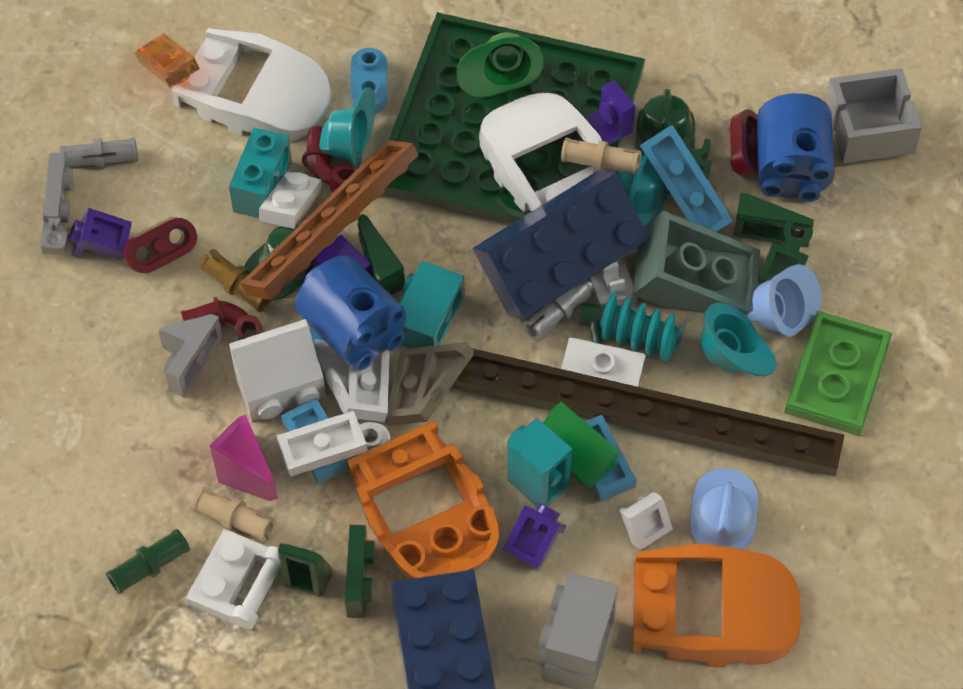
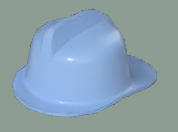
[747,264,822,337]
[690,468,758,549]

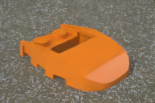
[347,421,499,579]
[632,543,801,668]

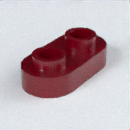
[729,109,759,179]
[123,217,197,273]

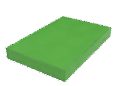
[784,310,892,436]

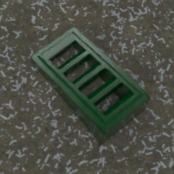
[734,193,814,247]
[357,214,405,295]
[277,543,332,597]

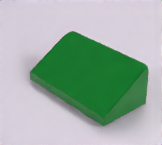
[542,402,619,490]

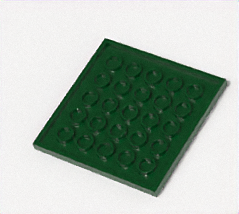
[383,12,645,224]

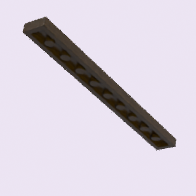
[452,348,845,476]

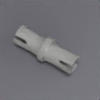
[60,137,138,168]
[523,280,595,341]

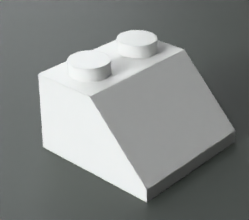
[229,319,326,422]

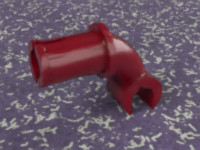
[301,126,355,193]
[181,297,264,340]

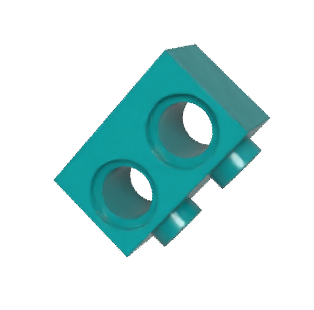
[229,127,292,218]

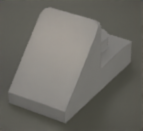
[158,314,223,397]

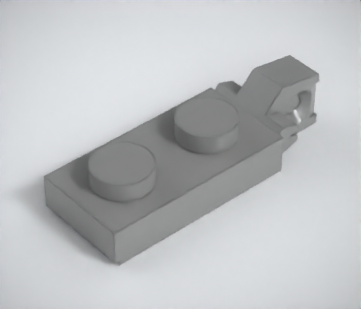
[41,153,73,255]

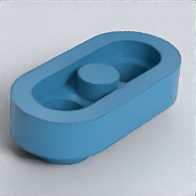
[351,48,388,113]

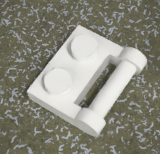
[186,529,281,630]

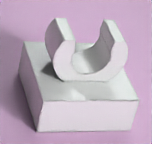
[588,262,637,312]
[619,492,673,550]

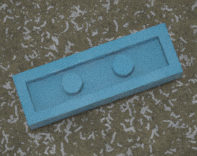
[640,125,734,232]

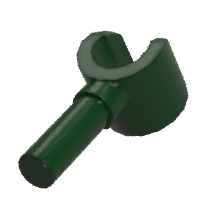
[579,303,602,344]

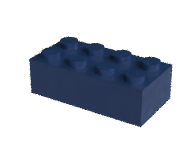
[472,170,650,319]
[391,569,496,689]

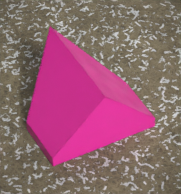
[209,414,278,501]

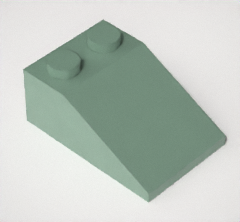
[632,211,760,316]

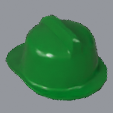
[456,32,543,98]

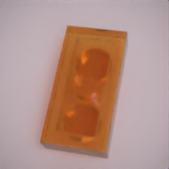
[134,33,200,88]

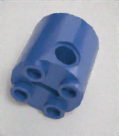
[757,93,835,202]
[295,255,406,371]

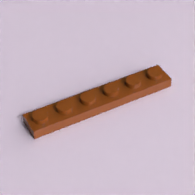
[240,140,418,300]

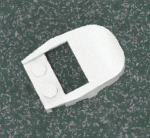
[172,28,332,143]
[479,93,616,213]

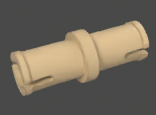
[561,138,641,175]
[192,487,276,543]

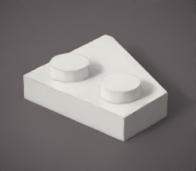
[314,339,389,422]

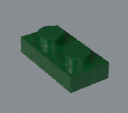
[345,525,375,618]

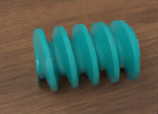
[600,291,687,363]

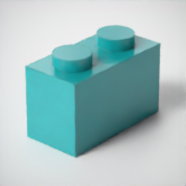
[400,261,465,348]
[507,418,572,507]

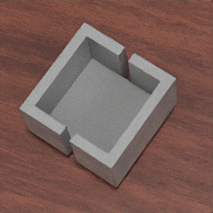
[825,68,922,164]
[538,572,619,689]

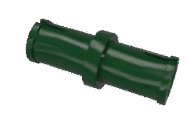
[106,529,190,595]

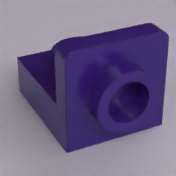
[585,81,636,146]
[69,208,132,260]
[502,503,567,569]

